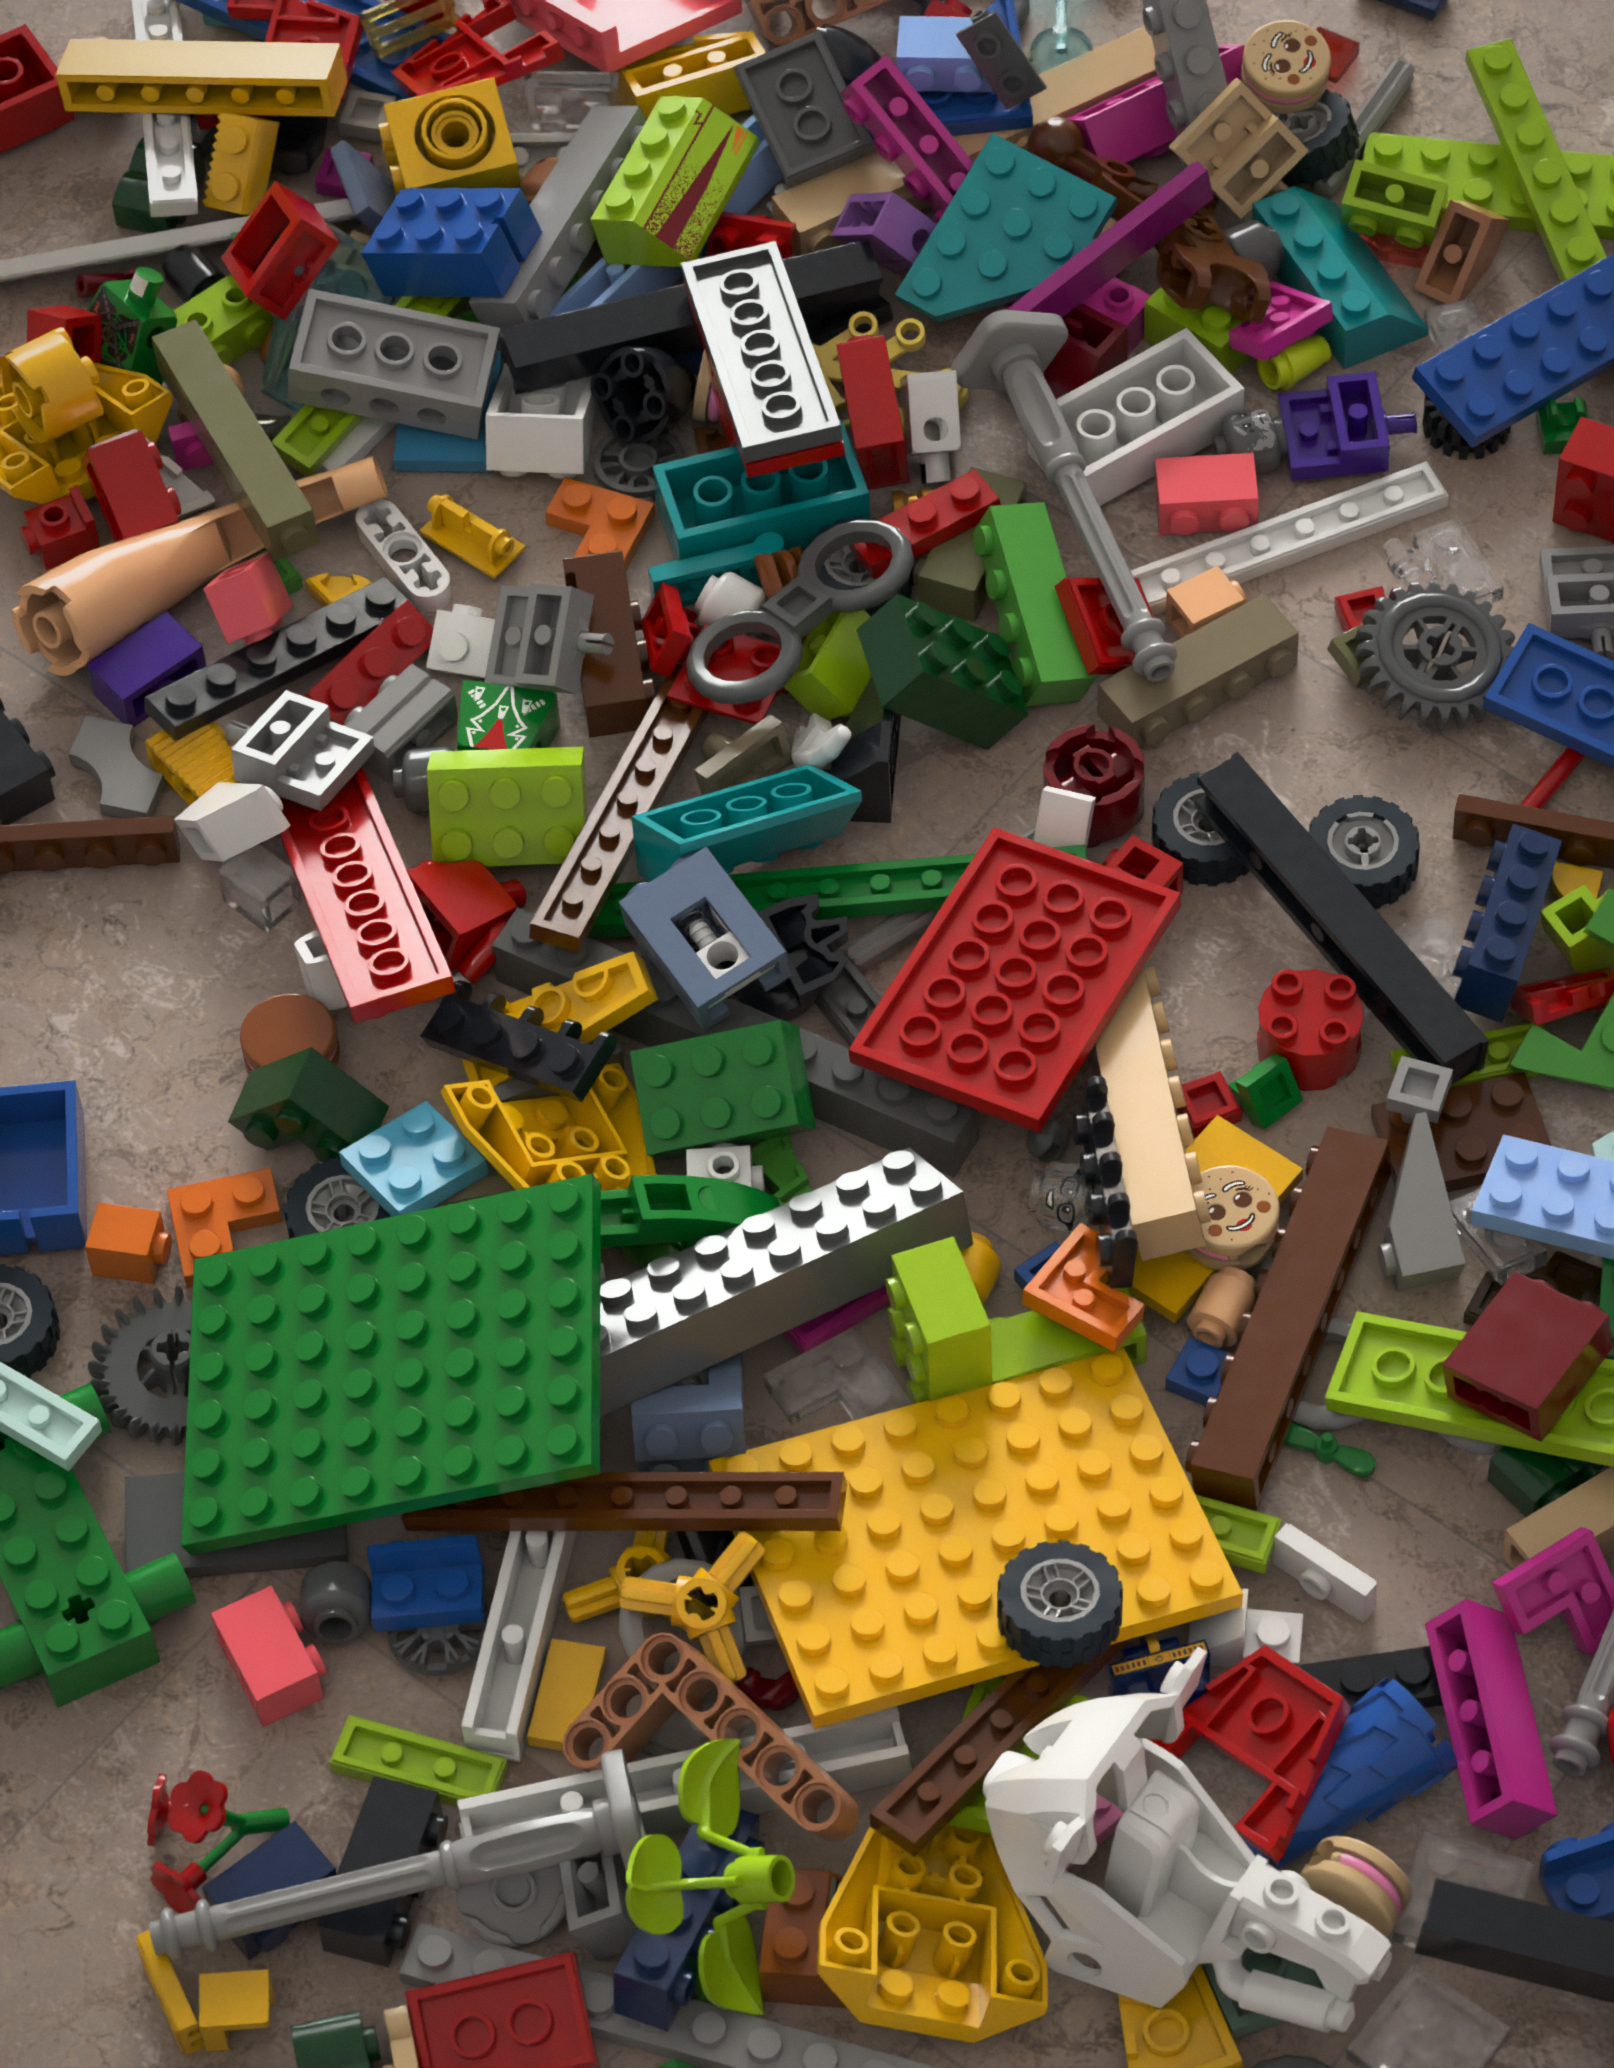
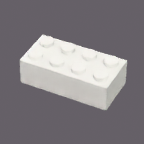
[1027,328,1245,506]

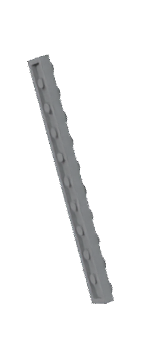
[399,1922,938,2068]

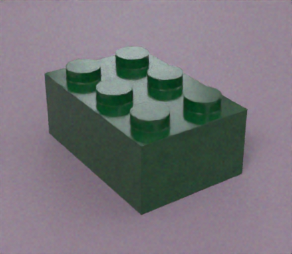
[856,594,1029,750]

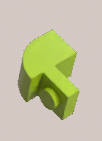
[1540,884,1614,973]

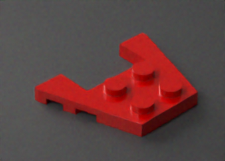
[196,0,363,130]
[391,0,566,98]
[1146,1645,1351,1863]

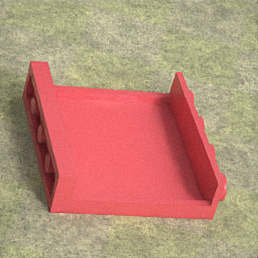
[507,0,742,74]

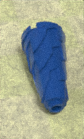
[1243,1677,1458,1870]

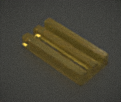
[359,0,460,58]

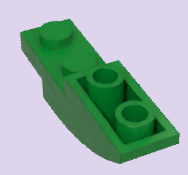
[601,1175,780,1250]

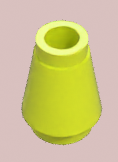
[1257,335,1331,390]

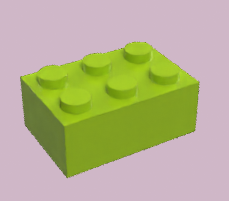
[427,746,588,866]
[885,1236,992,1404]

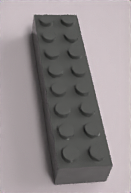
[600,1147,973,1417]

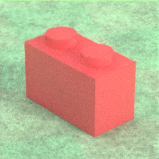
[1155,453,1259,536]
[203,552,293,645]
[211,1585,327,1727]

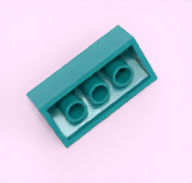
[1252,186,1429,370]
[631,764,862,881]

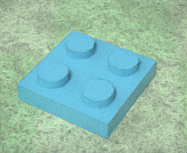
[339,1101,489,1217]

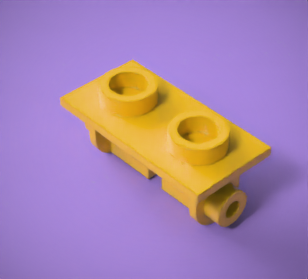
[419,494,526,579]

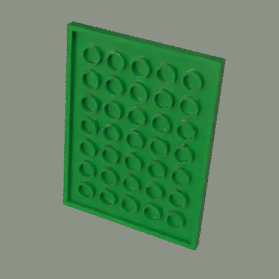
[181,1174,601,1555]

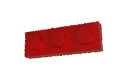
[849,469,1001,579]
[303,599,433,726]

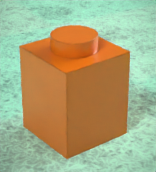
[85,1202,172,1284]

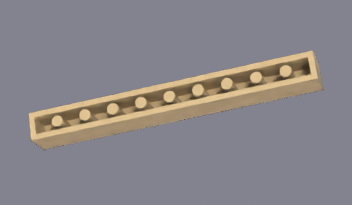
[771,26,1157,257]

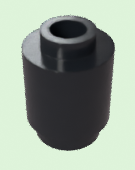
[162,245,226,303]

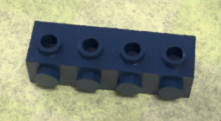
[1452,824,1562,1023]
[613,1809,765,2032]

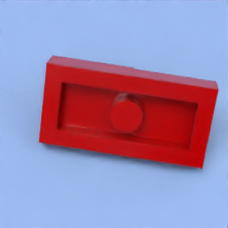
[642,582,700,678]

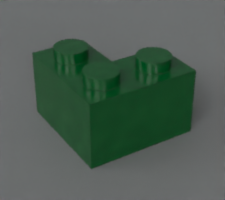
[228,1047,389,1163]

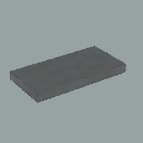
[125,1472,348,1577]

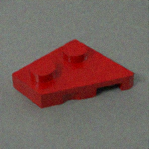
[1510,967,1614,1025]

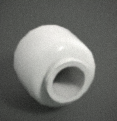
[694,572,766,639]

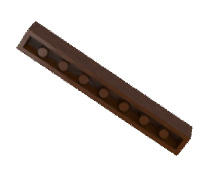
[1185,1127,1391,1511]

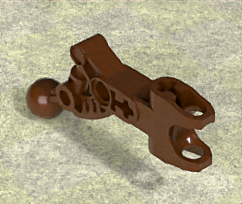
[1027,117,1271,324]

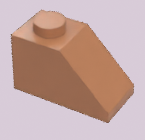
[1413,200,1510,308]

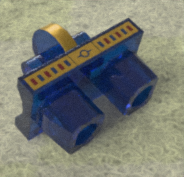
[1108,1632,1210,1708]

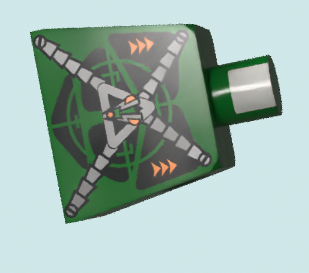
[87,267,178,385]

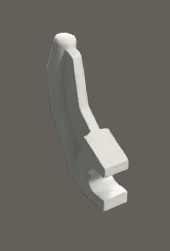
[791,713,852,769]

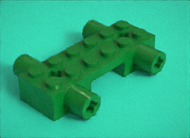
[0,1374,196,1708]

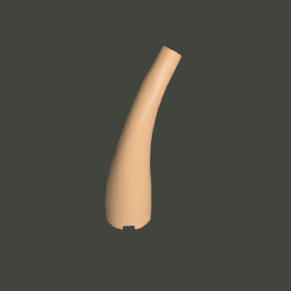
[11,456,388,676]

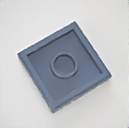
[330,140,396,232]

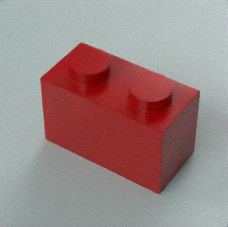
[81,430,182,542]

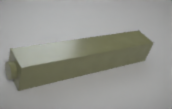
[151,319,319,561]

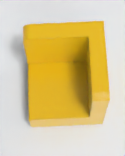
[199,1969,275,2052]

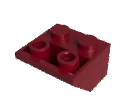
[1043,303,1128,399]

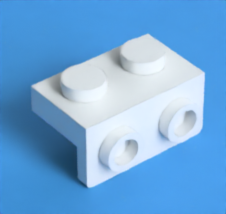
[426,604,495,680]

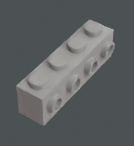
[1142,0,1228,170]

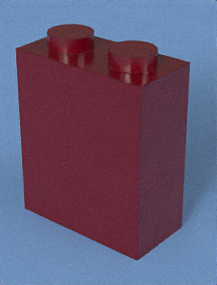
[1442,1271,1613,1442]

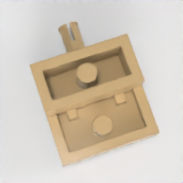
[1168,78,1309,219]

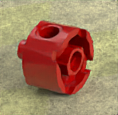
[1257,969,1364,1091]

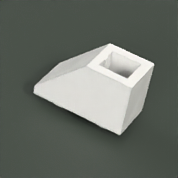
[174,782,291,862]

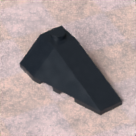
[822,676,901,823]

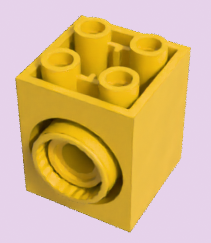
[378,77,521,196]

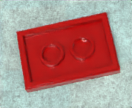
[405,1951,600,2068]

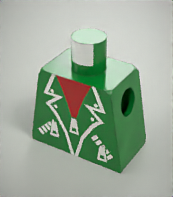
[457,679,560,751]

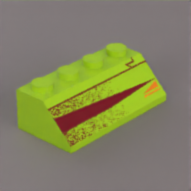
[590,96,760,267]

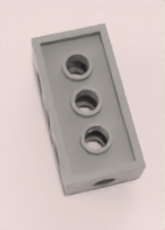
[287,289,500,440]

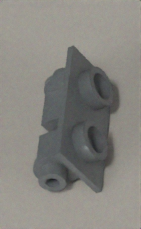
[956,8,1047,110]

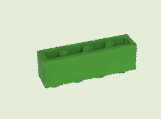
[973,502,1097,706]

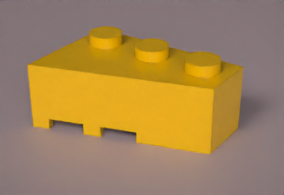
[610,31,766,119]

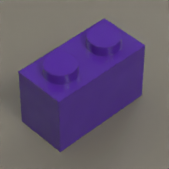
[87,611,207,728]

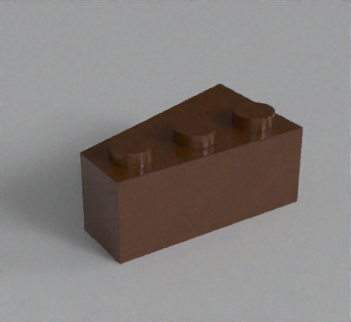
[563,550,655,738]

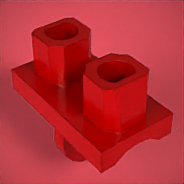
[708,211,796,260]

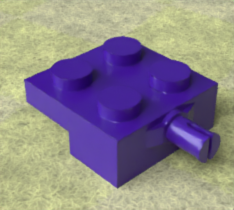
[1277,371,1417,481]

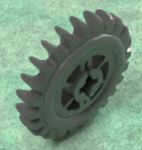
[1354,580,1515,731]
[88,1284,192,1445]

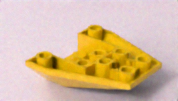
[0,363,173,505]
[440,1063,656,1249]
[817,1824,1048,2043]

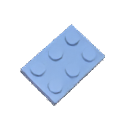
[1471,1134,1614,1260]

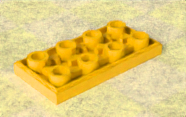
[1108,1115,1303,1323]

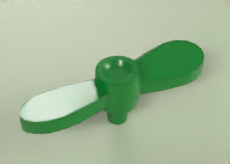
[1284,1423,1375,1477]

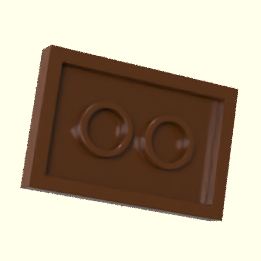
[1371,1072,1552,1192]

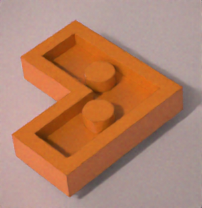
[545,477,656,571]
[167,1168,282,1288]
[1022,1223,1145,1352]

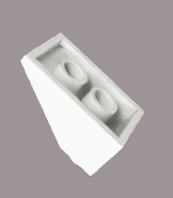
[485,363,597,479]

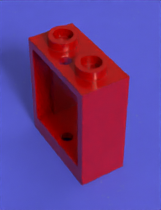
[221,181,340,321]
[836,335,911,490]

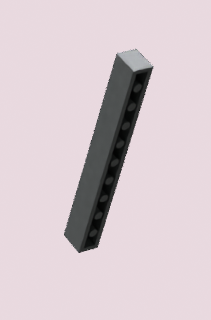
[492,907,979,1178]

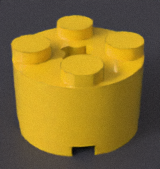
[0,327,103,444]

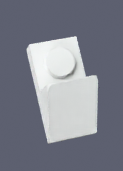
[1187,1589,1303,1668]

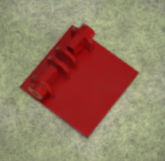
[667,624,789,725]

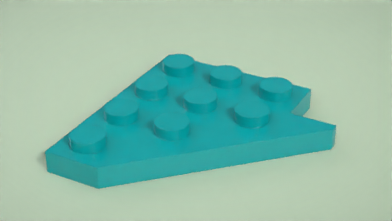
[895,133,1126,322]

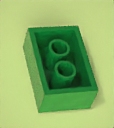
[630,1019,816,1160]

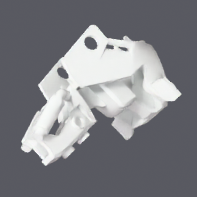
[983,1647,1392,2033]

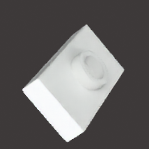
[1273,1523,1377,1623]

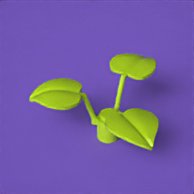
[626,1738,795,2016]

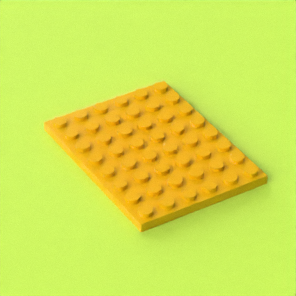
[708,1347,1243,1730]

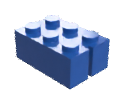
[361,187,542,297]
[0,1080,87,1256]

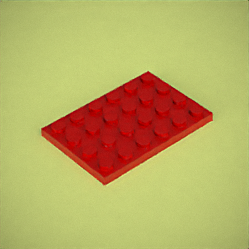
[848,827,1181,1133]

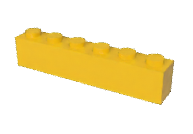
[56,39,348,117]

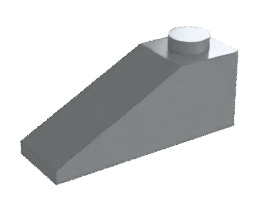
[1378,1112,1466,1291]

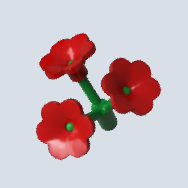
[147,1770,290,1914]

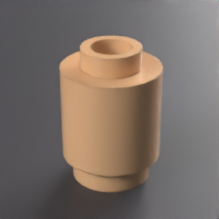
[1187,1266,1257,1348]

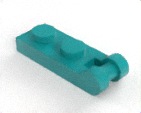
[648,531,784,607]

